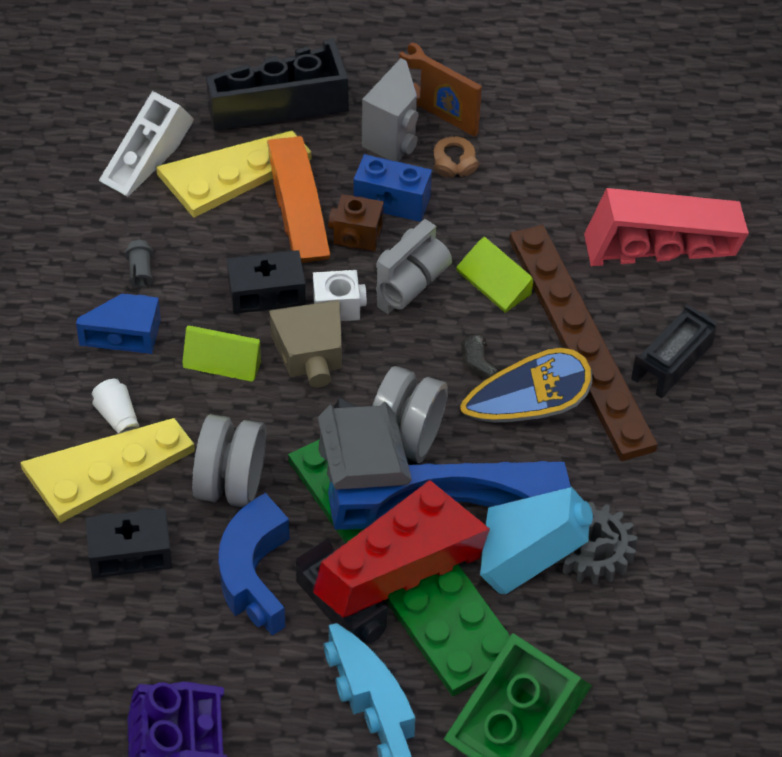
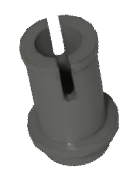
[125,240,154,287]

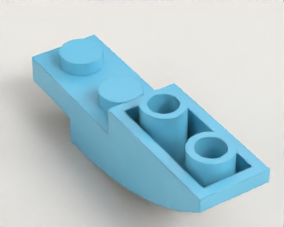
[323,623,415,757]

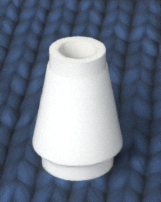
[92,379,139,434]

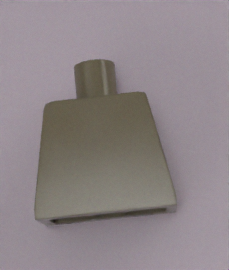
[269,300,342,388]

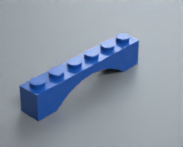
[328,461,571,530]

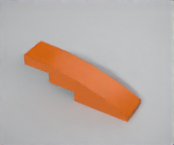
[267,136,330,263]

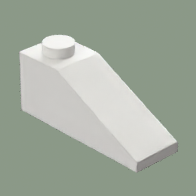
[99,91,194,197]

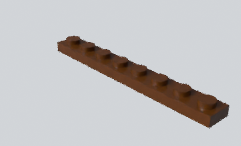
[509,224,658,462]

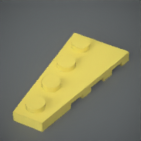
[156,131,312,217]
[20,418,195,523]

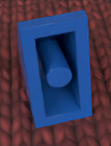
[76,294,161,354]

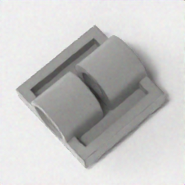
[376,219,452,314]

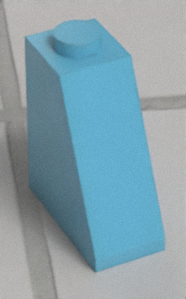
[480,487,593,594]

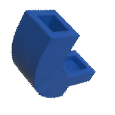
[219,493,290,636]

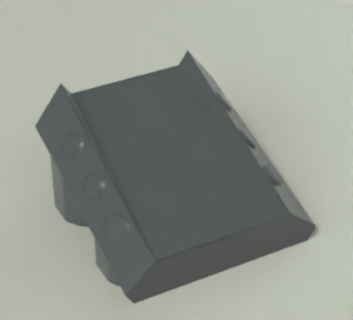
[318,401,412,490]

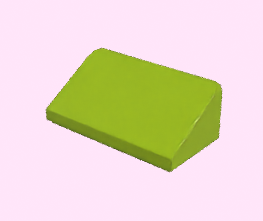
[456,237,533,313]
[183,326,261,382]

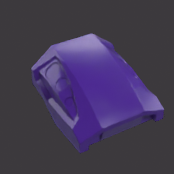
[128,682,227,757]

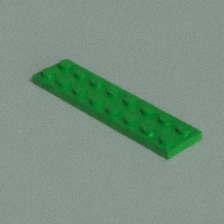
[288,440,510,697]

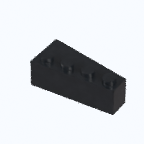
[206,38,349,131]

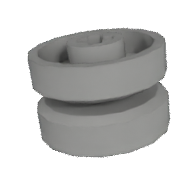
[373,366,448,463]
[192,414,266,507]

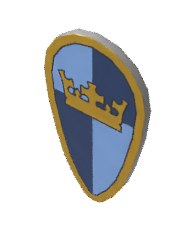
[461,348,592,423]

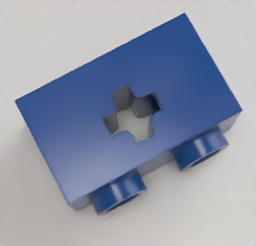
[354,154,432,222]

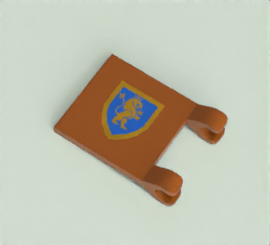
[399,43,482,137]

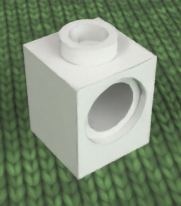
[313,270,367,321]

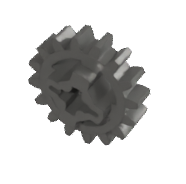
[554,502,637,585]

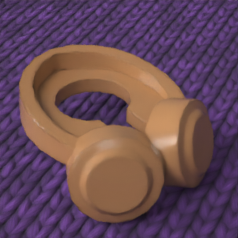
[434,136,480,178]

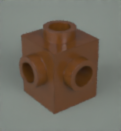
[328,194,384,251]

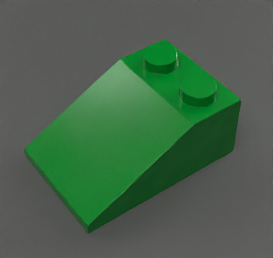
[444,633,592,757]

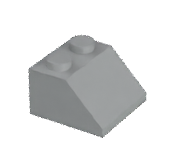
[362,58,418,162]

